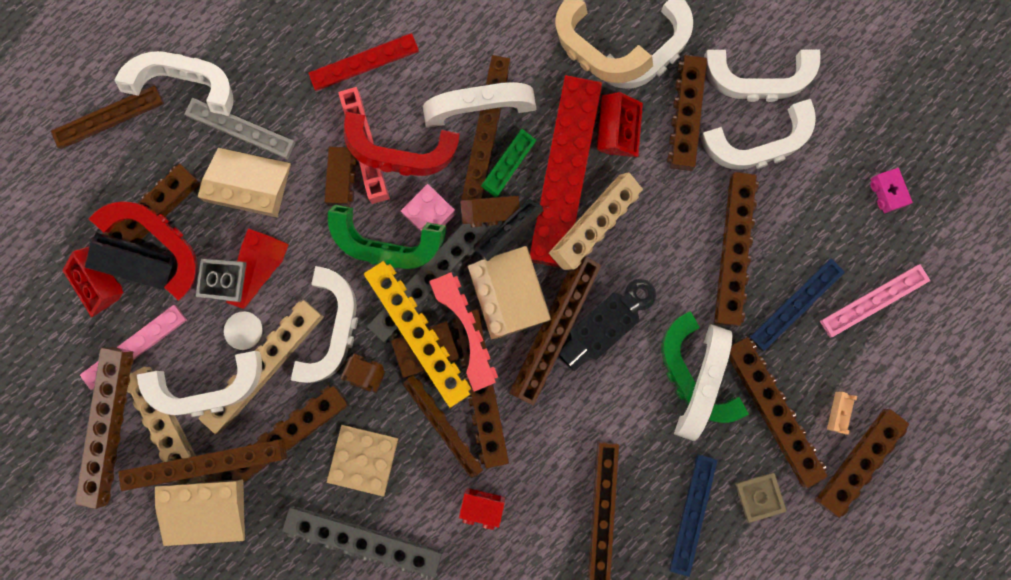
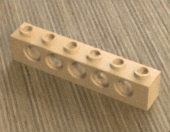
[549,172,643,270]

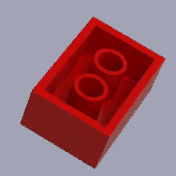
[459,488,505,530]

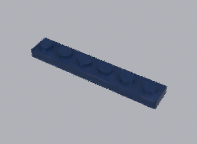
[748,258,845,351]
[669,454,718,577]

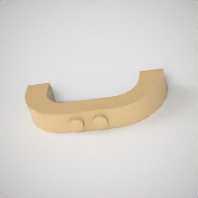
[556,0,653,83]

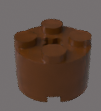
[340,354,386,394]

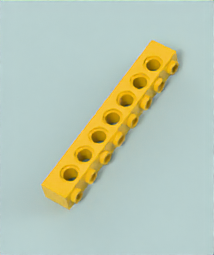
[364,261,471,408]

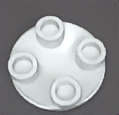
[224,312,262,350]

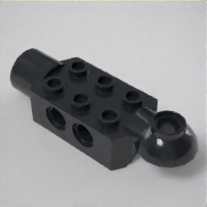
[559,279,657,372]

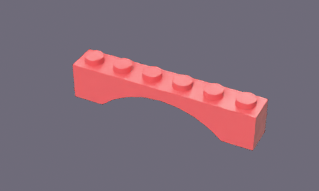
[338,87,390,204]
[429,273,498,392]

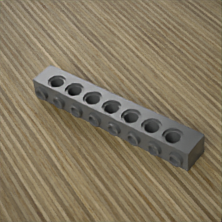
[367,223,490,343]
[282,506,443,579]

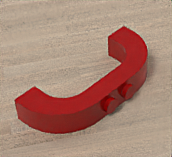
[343,112,460,176]
[89,202,198,301]

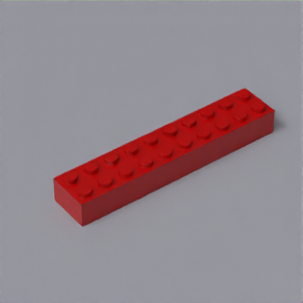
[530,75,602,268]

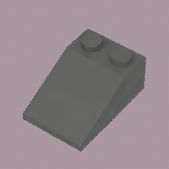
[196,259,246,302]

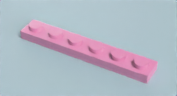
[820,264,930,338]
[80,305,187,390]

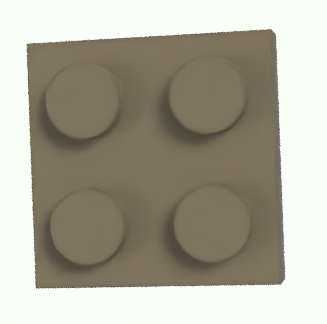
[735,473,787,523]

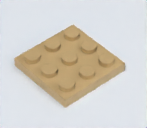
[327,425,399,496]

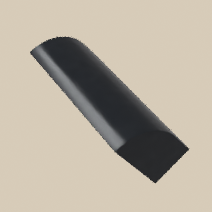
[85,232,175,290]

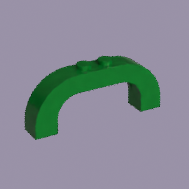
[328,205,446,269]
[661,311,749,423]

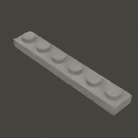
[184,98,295,160]

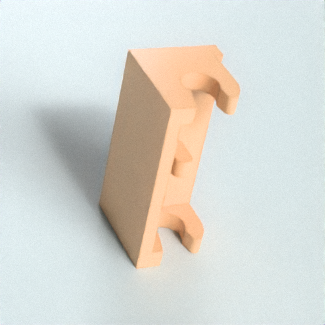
[827,392,857,435]

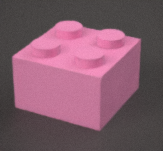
[401,184,456,232]

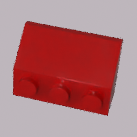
[597,92,643,157]
[62,246,124,317]

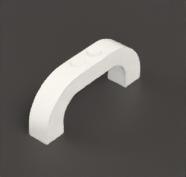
[605,0,693,89]
[704,50,820,102]
[115,52,233,116]
[423,83,536,128]
[700,99,815,170]
[291,266,358,383]
[674,324,732,441]
[137,351,262,417]

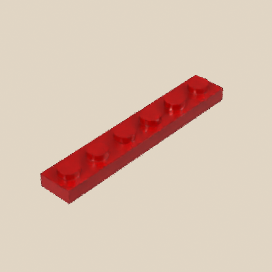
[308,33,419,91]

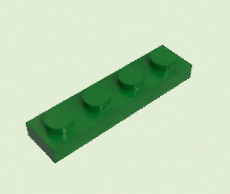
[481,129,536,198]

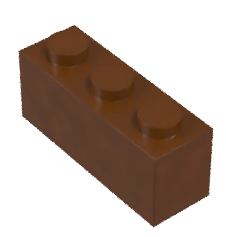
[324,146,357,207]
[461,196,520,227]

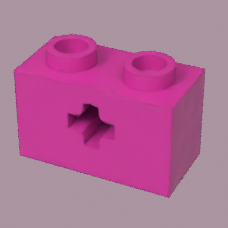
[870,168,913,214]

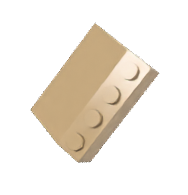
[198,148,291,217]
[468,246,551,339]
[155,479,245,546]

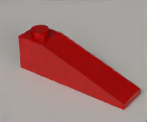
[226,229,289,309]

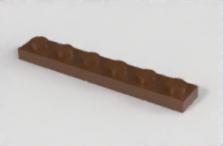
[51,85,164,149]
[402,375,483,478]

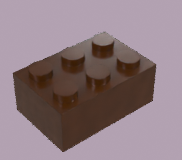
[391,321,460,378]

